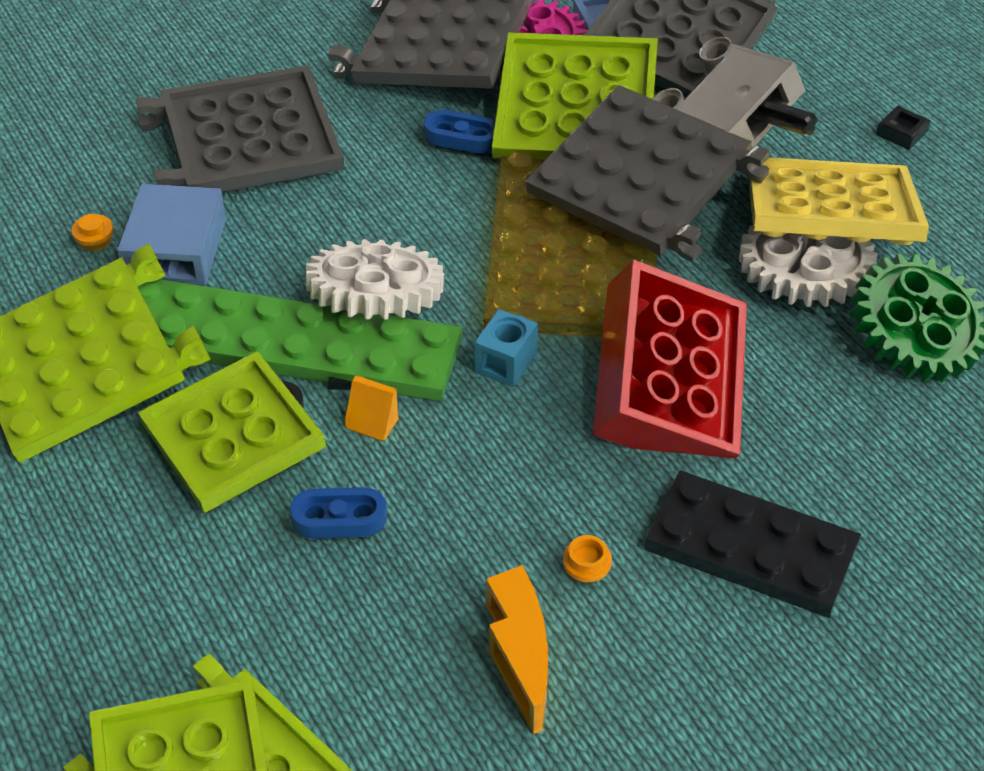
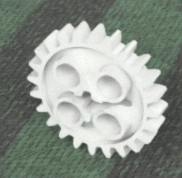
[739,225,878,307]
[306,239,444,320]

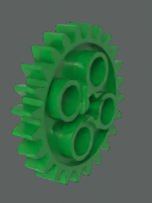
[850,253,984,383]

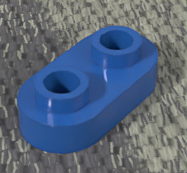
[424,110,495,154]
[290,487,387,538]

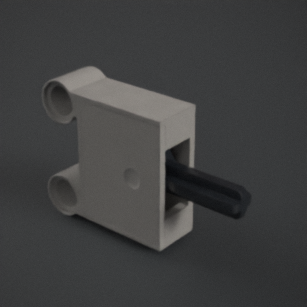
[653,37,818,147]

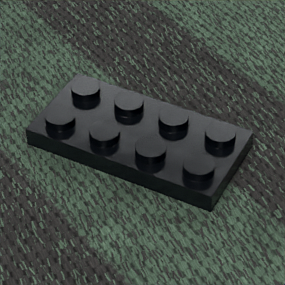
[644,470,861,618]

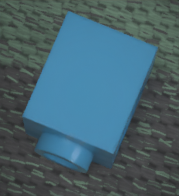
[474,309,538,387]

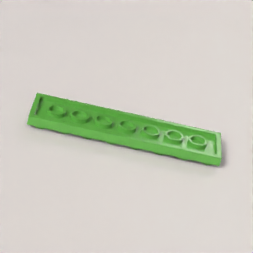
[138,279,463,401]

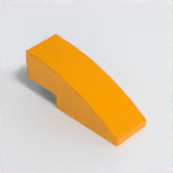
[486,565,548,734]

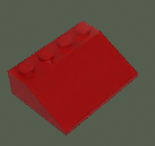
[593,259,747,458]

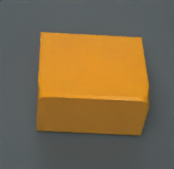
[345,376,398,440]

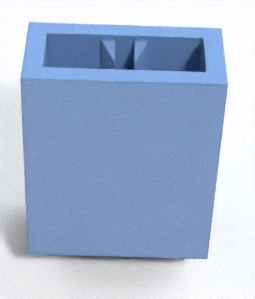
[117,184,226,286]

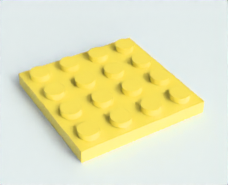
[747,157,929,245]

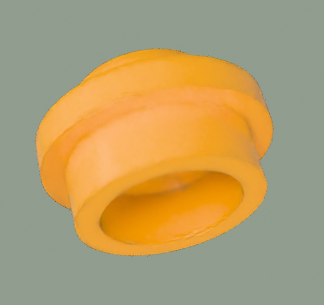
[71,214,114,251]
[563,535,612,582]

